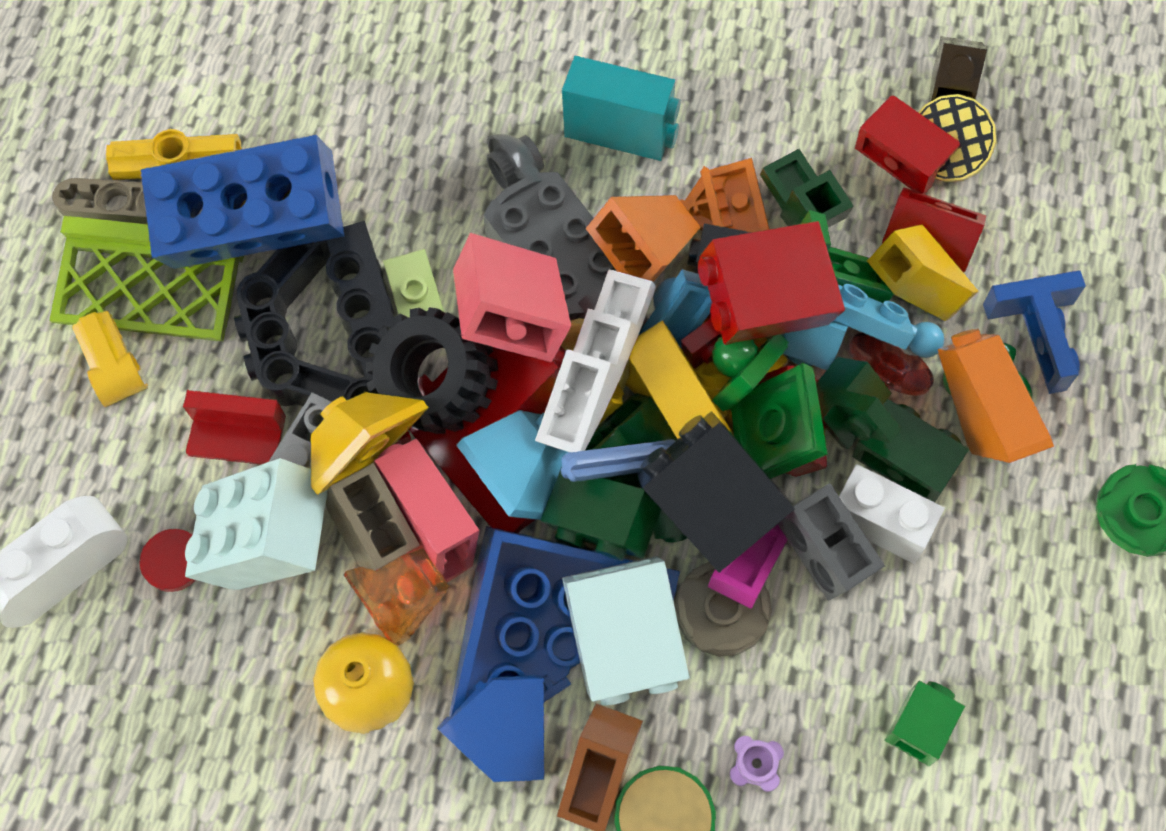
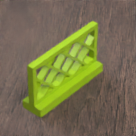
[49,216,244,342]

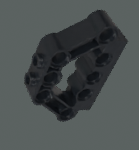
[234,221,395,406]

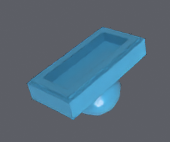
[639,269,712,349]

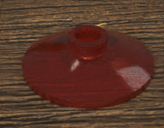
[849,332,934,396]

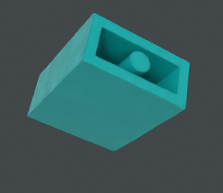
[562,55,681,161]

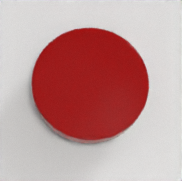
[139,529,196,592]

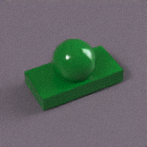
[712,334,789,412]

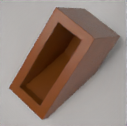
[557,703,643,831]

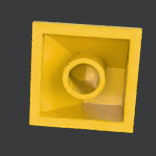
[311,392,429,495]

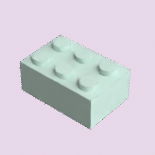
[185,458,328,590]

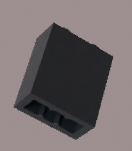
[637,411,795,573]

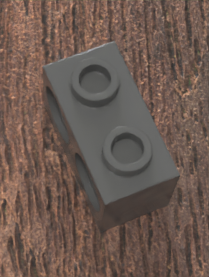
[778,483,885,601]

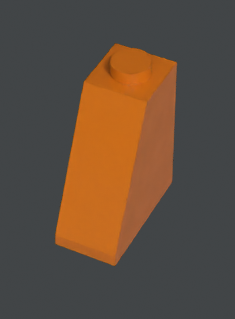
[586,195,700,282]
[937,328,1054,463]

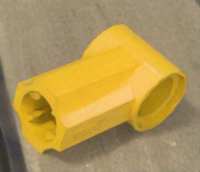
[72,311,148,407]

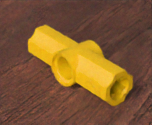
[106,129,242,180]

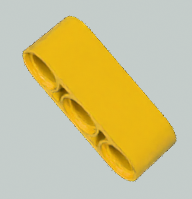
[629,320,733,439]

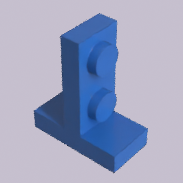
[983,270,1086,394]

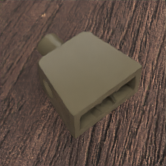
[326,463,420,571]

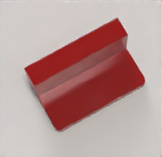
[855,96,960,194]
[882,187,987,273]
[183,390,286,465]

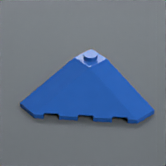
[449,526,680,718]

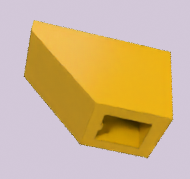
[867,225,979,321]

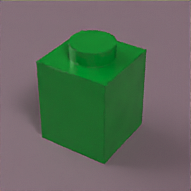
[884,680,965,766]

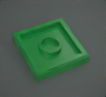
[731,363,828,479]

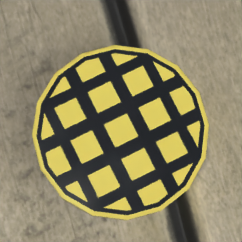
[918,94,997,182]

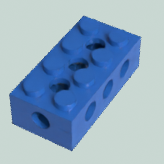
[141,135,344,269]

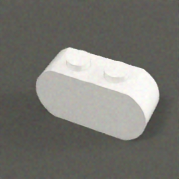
[0,496,127,628]

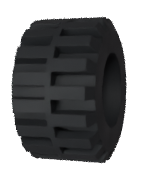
[366,307,498,434]

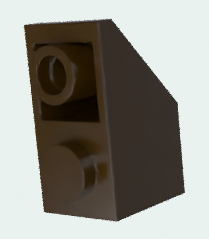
[928,36,987,103]

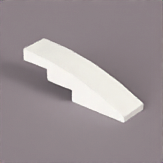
[535,269,656,453]

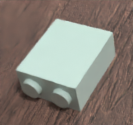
[562,556,690,705]

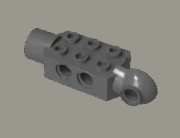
[484,134,648,331]

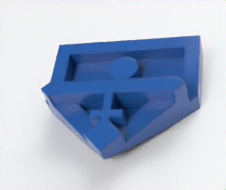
[437,675,544,782]

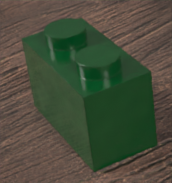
[852,399,970,503]
[541,467,662,561]

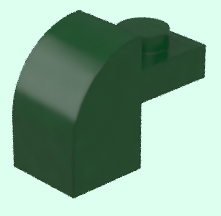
[760,149,854,228]
[816,357,902,449]

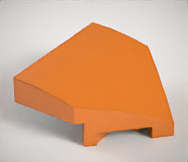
[680,158,770,232]

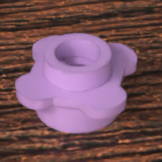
[730,736,784,792]

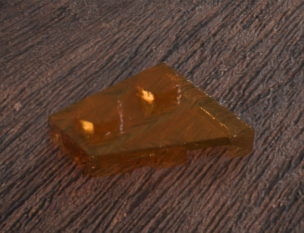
[344,549,450,646]

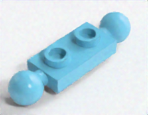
[834,284,945,358]

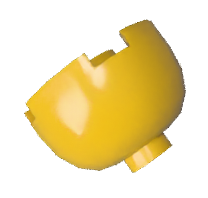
[313,632,414,734]

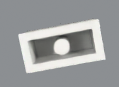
[839,464,945,564]

